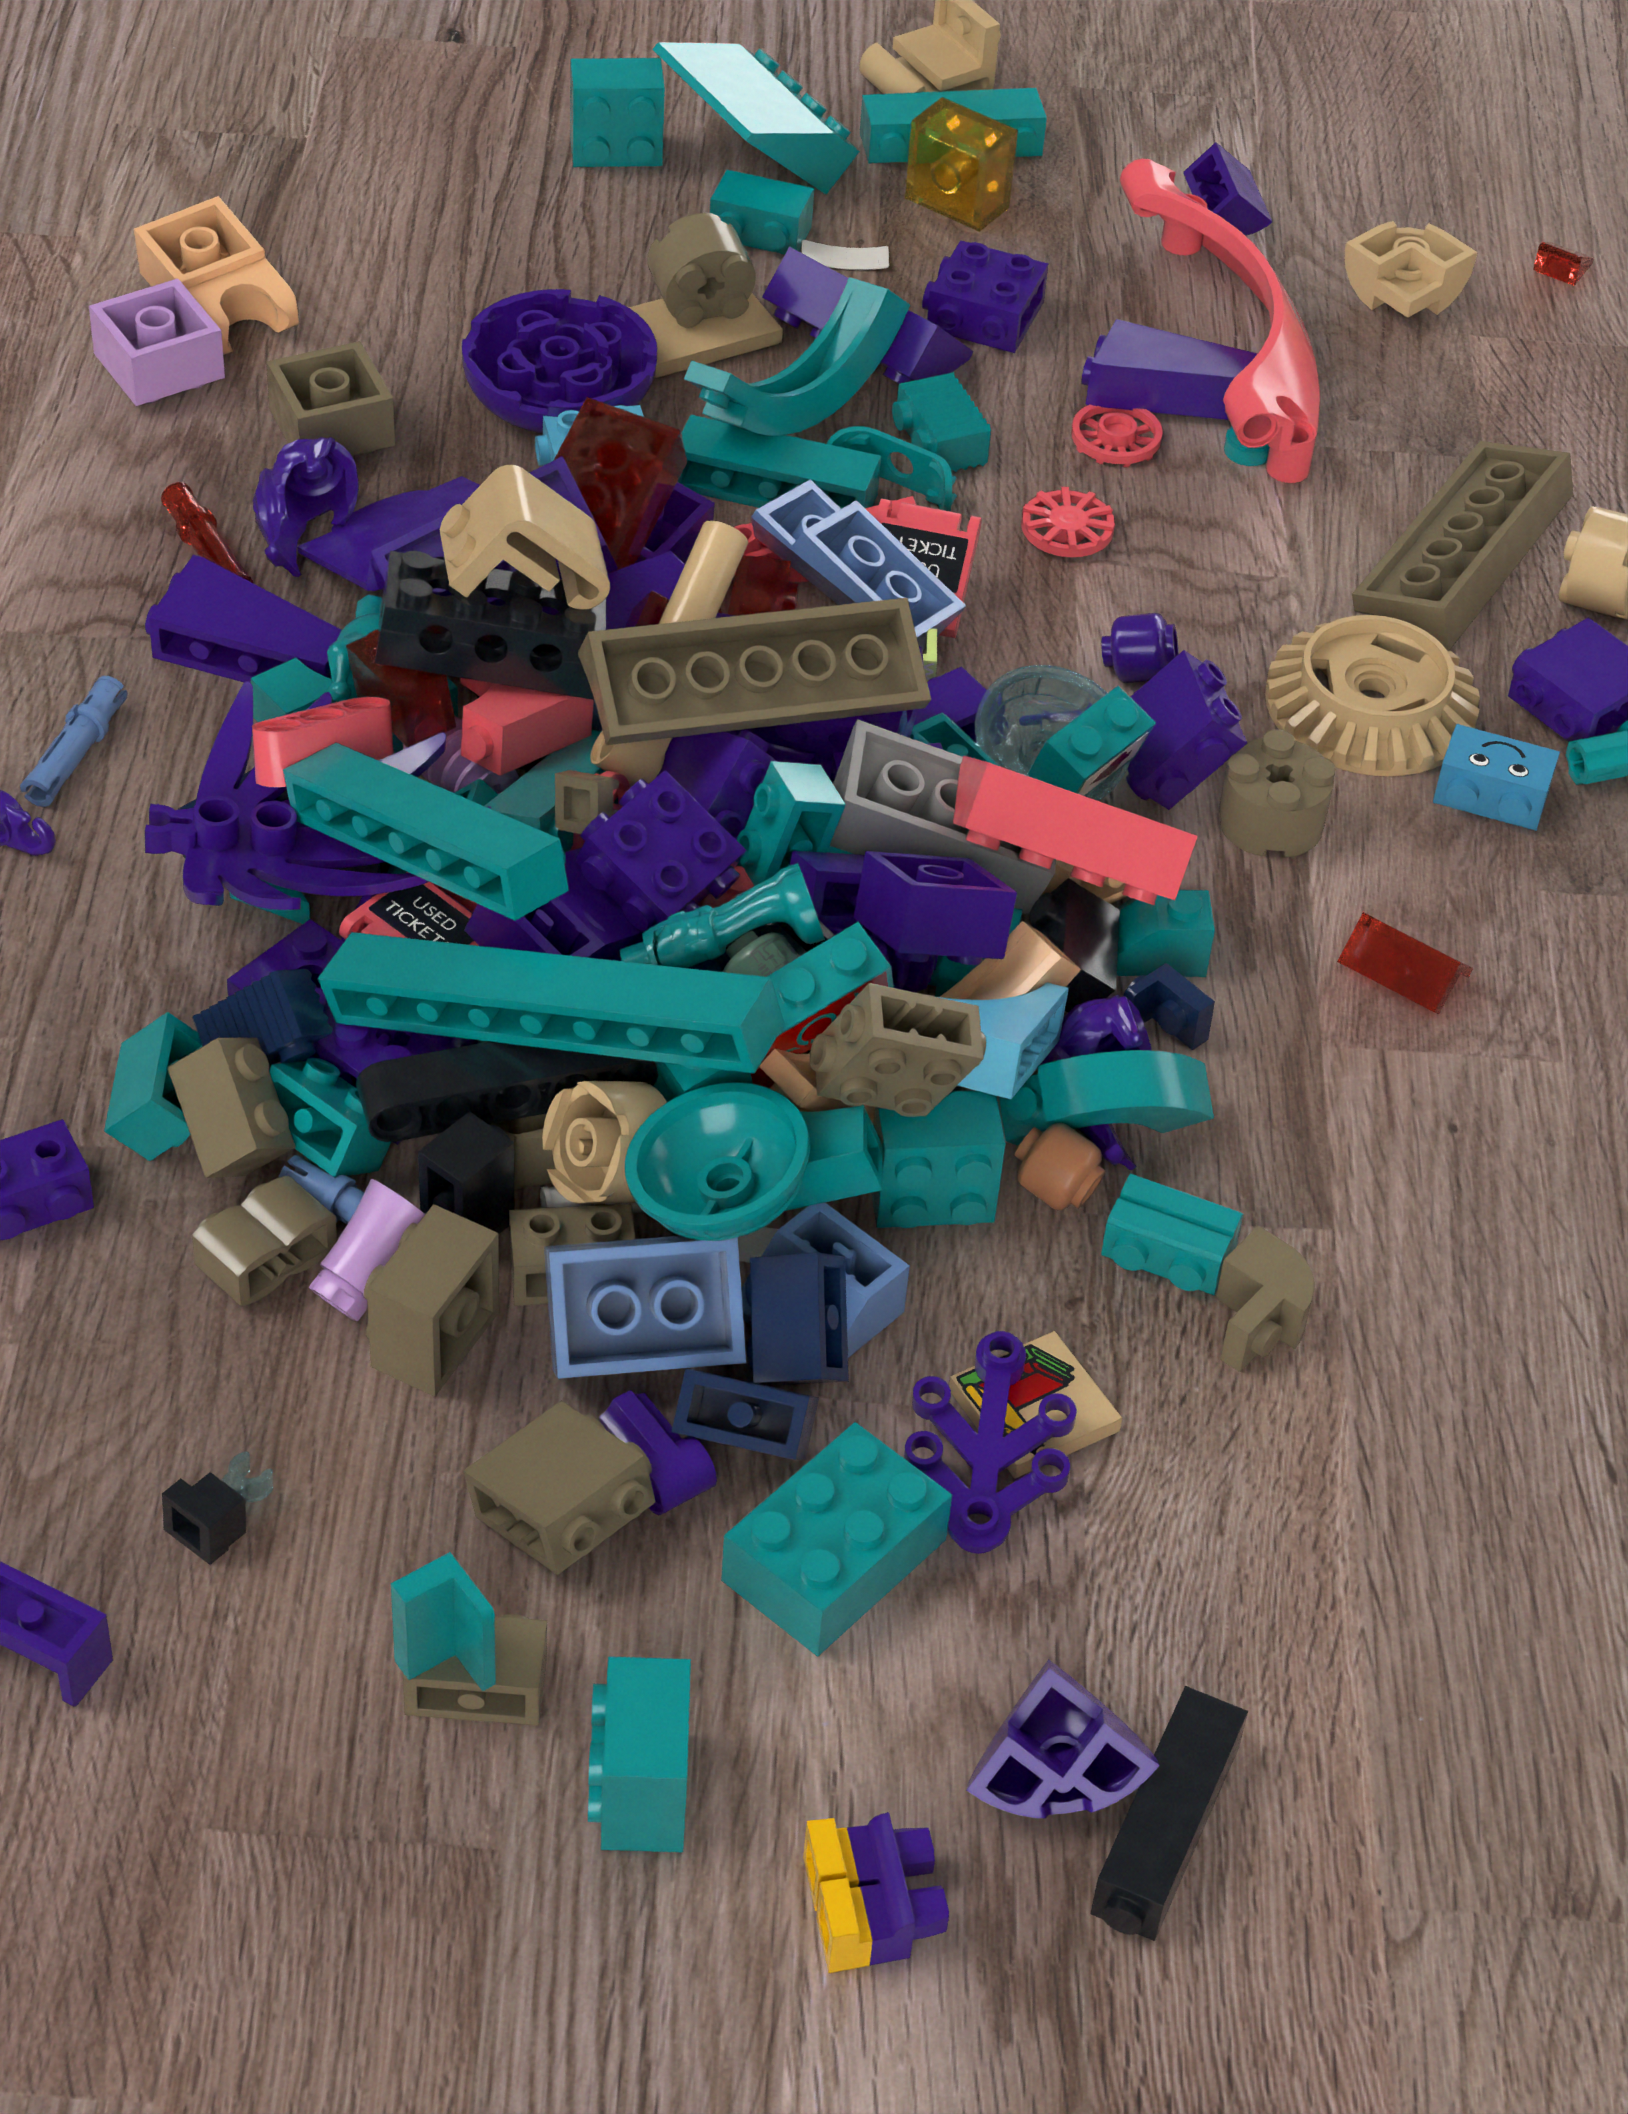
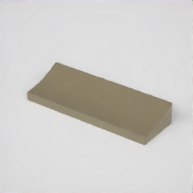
[1352,441,1573,651]
[578,598,931,745]

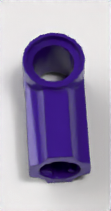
[599,1390,717,1516]

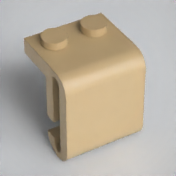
[859,0,1001,94]
[439,465,610,610]

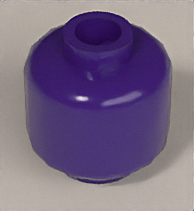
[1101,613,1179,683]

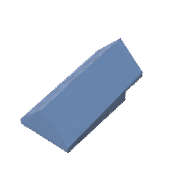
[751,479,966,650]

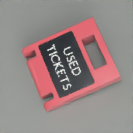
[876,498,982,638]
[339,872,479,946]

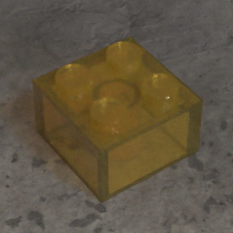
[905,97,1018,232]

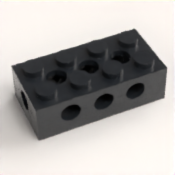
[375,551,606,700]

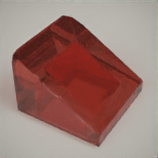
[1533,241,1594,285]

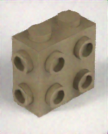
[810,983,986,1117]
[463,1400,655,1575]

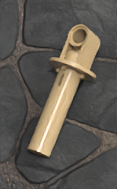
[590,521,748,787]

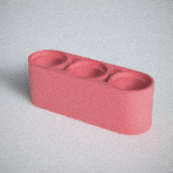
[252,697,393,787]

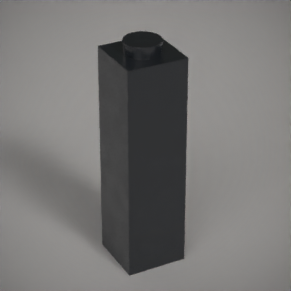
[1090,1686,1248,1941]

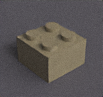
[266,341,395,455]
[364,1204,499,1397]

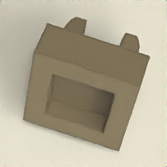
[555,770,619,834]

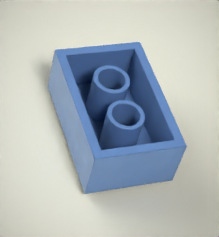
[544,1236,746,1379]

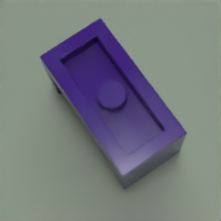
[0,1561,113,1707]

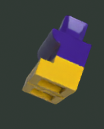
[803,1812,949,1973]

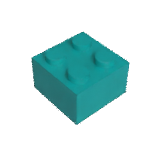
[570,58,665,167]
[871,1090,1006,1228]
[588,1656,691,1852]

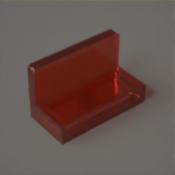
[1337,912,1474,1014]

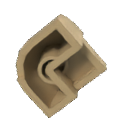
[1345,221,1477,318]

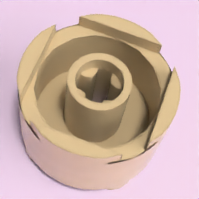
[1559,506,1628,620]
[542,1081,667,1204]

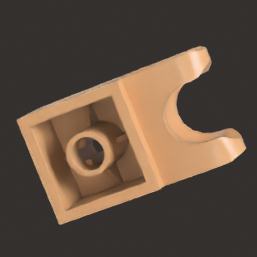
[134,196,299,355]

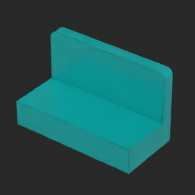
[391,1552,496,1691]

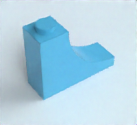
[934,982,1069,1099]

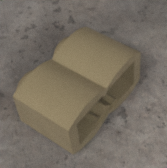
[192,1176,337,1306]

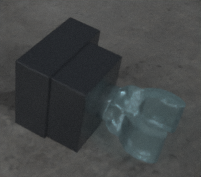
[162,1452,273,1565]

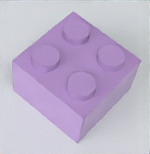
[89,279,225,406]

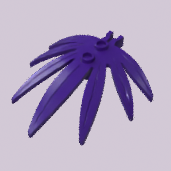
[145,681,491,910]

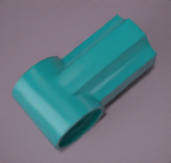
[1565,720,1628,785]

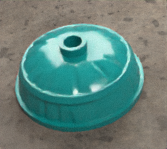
[625,1083,810,1241]

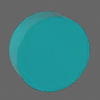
[1224,427,1269,466]

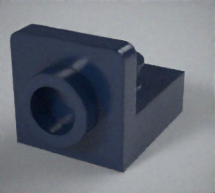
[1123,963,1215,1050]

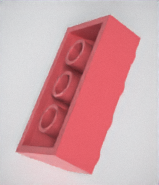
[953,756,1198,905]

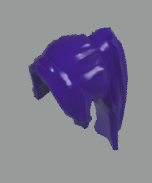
[253,437,359,577]
[1040,995,1152,1170]

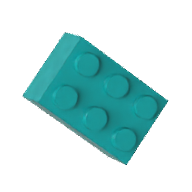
[721,1422,952,1657]

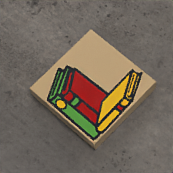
[949,1331,1122,1479]

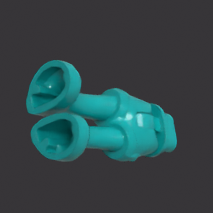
[620,863,825,968]

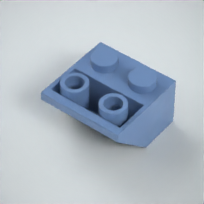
[741,1203,910,1358]

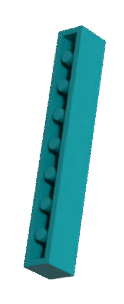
[318,932,785,1073]

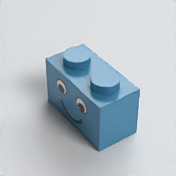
[1433,724,1560,831]

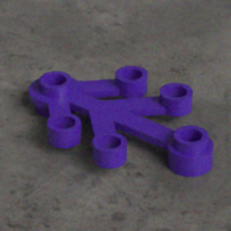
[904,1331,1077,1554]

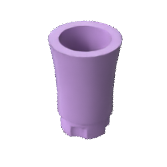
[309,1179,425,1321]

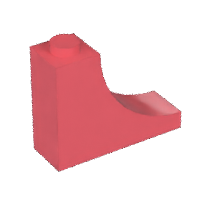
[460,678,594,776]

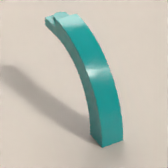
[684,277,910,436]

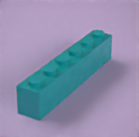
[283,743,569,921]

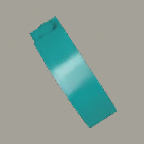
[999,1050,1214,1146]

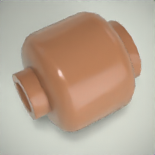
[1014,1122,1106,1211]

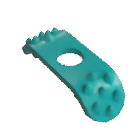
[826,426,957,512]

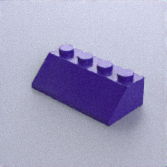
[762,247,974,384]

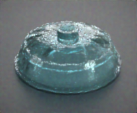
[975,665,1130,801]

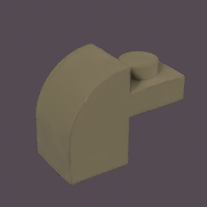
[1216,1225,1315,1372]

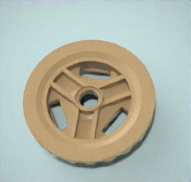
[1265,615,1480,776]

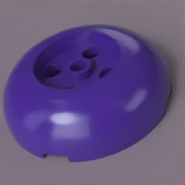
[462,289,657,434]

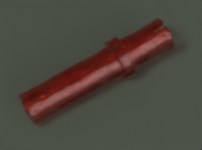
[161,482,253,583]

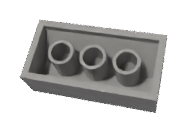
[830,719,1056,915]

